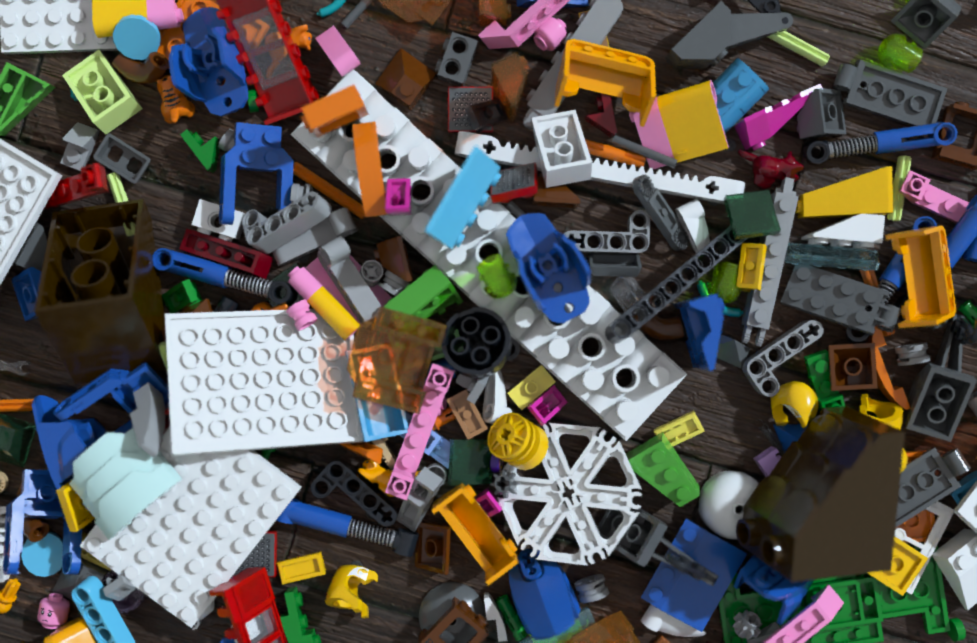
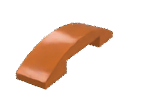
[352,121,388,218]
[866,326,910,410]

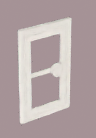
[895,501,954,594]

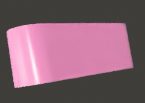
[315,25,361,77]

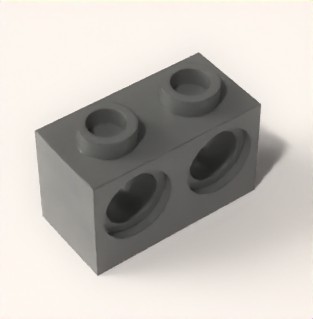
[435,32,478,87]

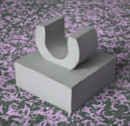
[103,573,137,601]

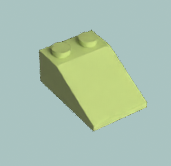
[62,50,143,134]

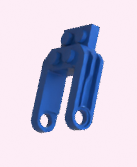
[219,122,294,225]
[53,362,169,434]
[3,469,82,575]

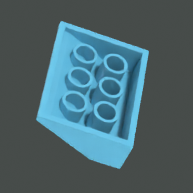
[425,145,502,250]

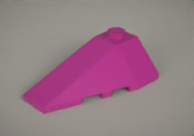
[734,84,822,151]

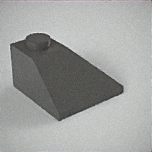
[891,0,962,49]
[797,88,846,139]
[14,222,47,272]
[53,558,112,601]

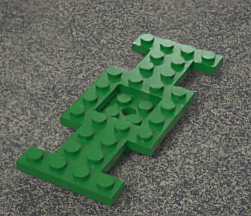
[718,542,951,643]

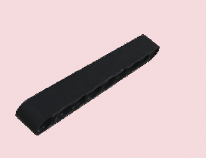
[605,212,762,344]

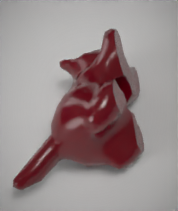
[738,149,804,189]

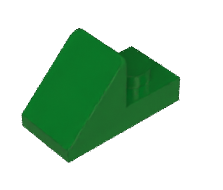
[180,129,220,173]
[162,279,202,314]

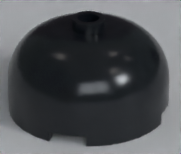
[441,307,512,378]

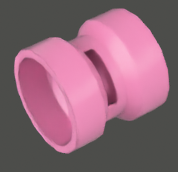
[286,299,318,331]

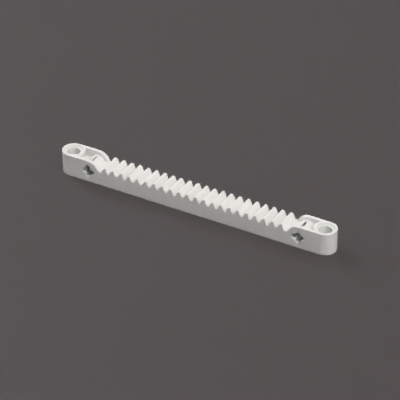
[454,131,745,206]

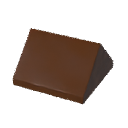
[415,522,451,575]

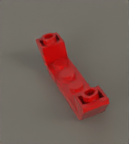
[44,163,108,209]

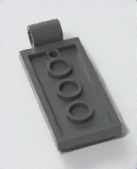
[833,60,948,126]
[781,261,901,335]
[895,447,971,528]

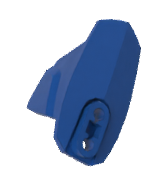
[169,7,248,117]
[506,213,591,323]
[32,395,108,490]
[508,549,580,640]
[734,555,815,626]

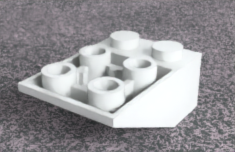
[801,213,885,250]

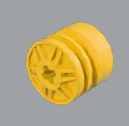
[488,413,548,470]

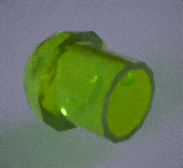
[877,34,923,73]
[476,254,517,299]
[707,262,741,304]

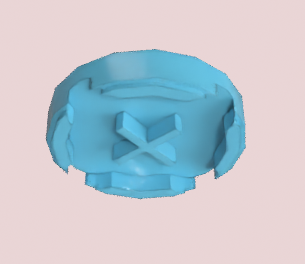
[113,15,161,60]
[21,531,63,577]

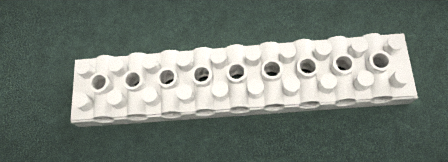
[291,69,687,441]

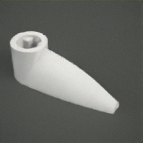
[675,199,710,266]
[482,370,512,424]
[641,604,706,637]

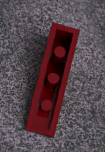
[179,229,273,279]

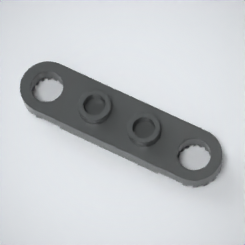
[633,175,689,251]

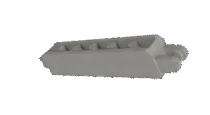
[523,0,623,129]
[741,177,798,347]

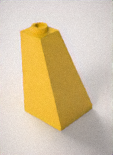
[795,166,893,219]

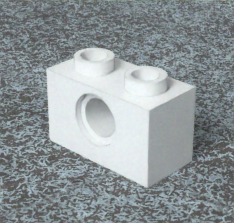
[192,199,245,242]

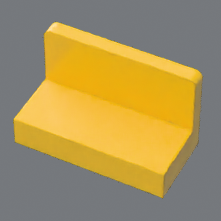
[736,243,767,292]

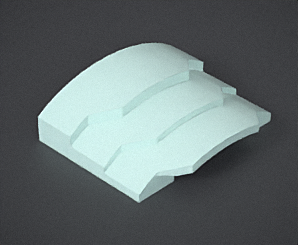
[69,427,182,540]

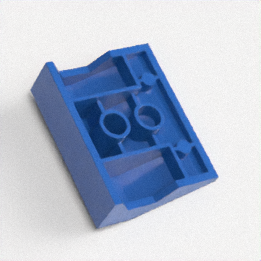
[674,294,725,371]
[641,518,747,632]

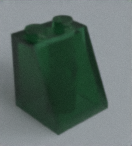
[0,414,36,468]

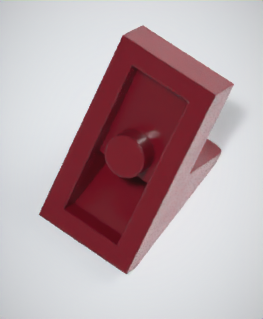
[585,93,617,137]

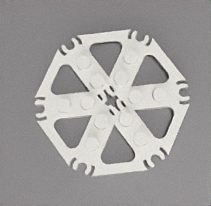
[497,423,642,566]

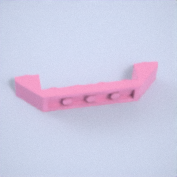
[478,0,570,49]
[899,170,969,224]
[385,363,454,500]
[762,584,844,643]

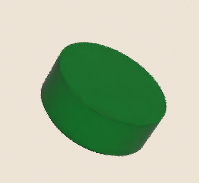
[248,89,259,113]
[948,617,966,642]

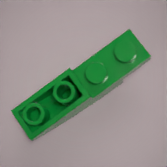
[804,350,845,413]
[280,586,321,643]

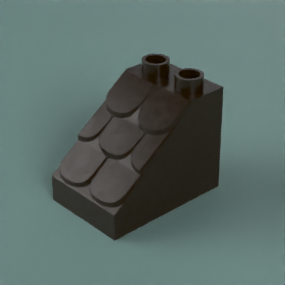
[34,199,166,385]
[736,406,905,582]

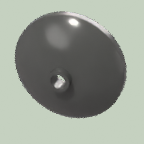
[419,582,486,643]

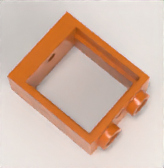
[300,84,369,137]

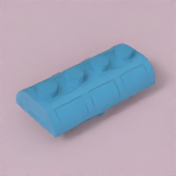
[713,58,769,134]
[345,343,408,442]

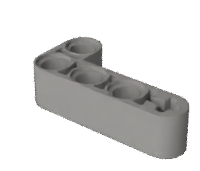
[242,192,332,254]
[272,208,358,266]
[564,210,650,254]
[318,236,385,327]
[742,320,823,397]

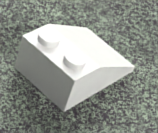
[531,110,592,188]
[932,528,977,610]

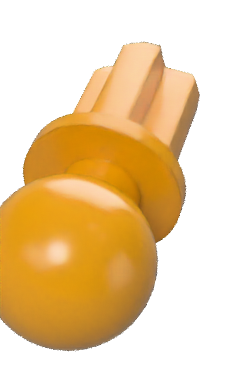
[0,578,21,614]

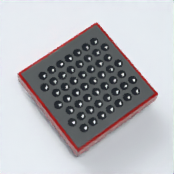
[448,87,493,133]
[491,162,538,203]
[232,531,277,577]

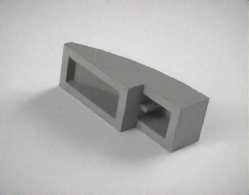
[130,383,165,458]
[396,467,443,532]

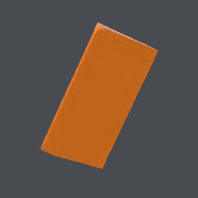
[339,441,383,464]

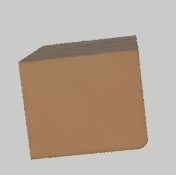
[447,388,488,440]

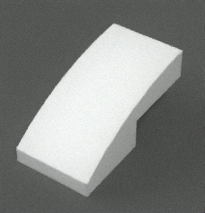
[484,592,507,642]

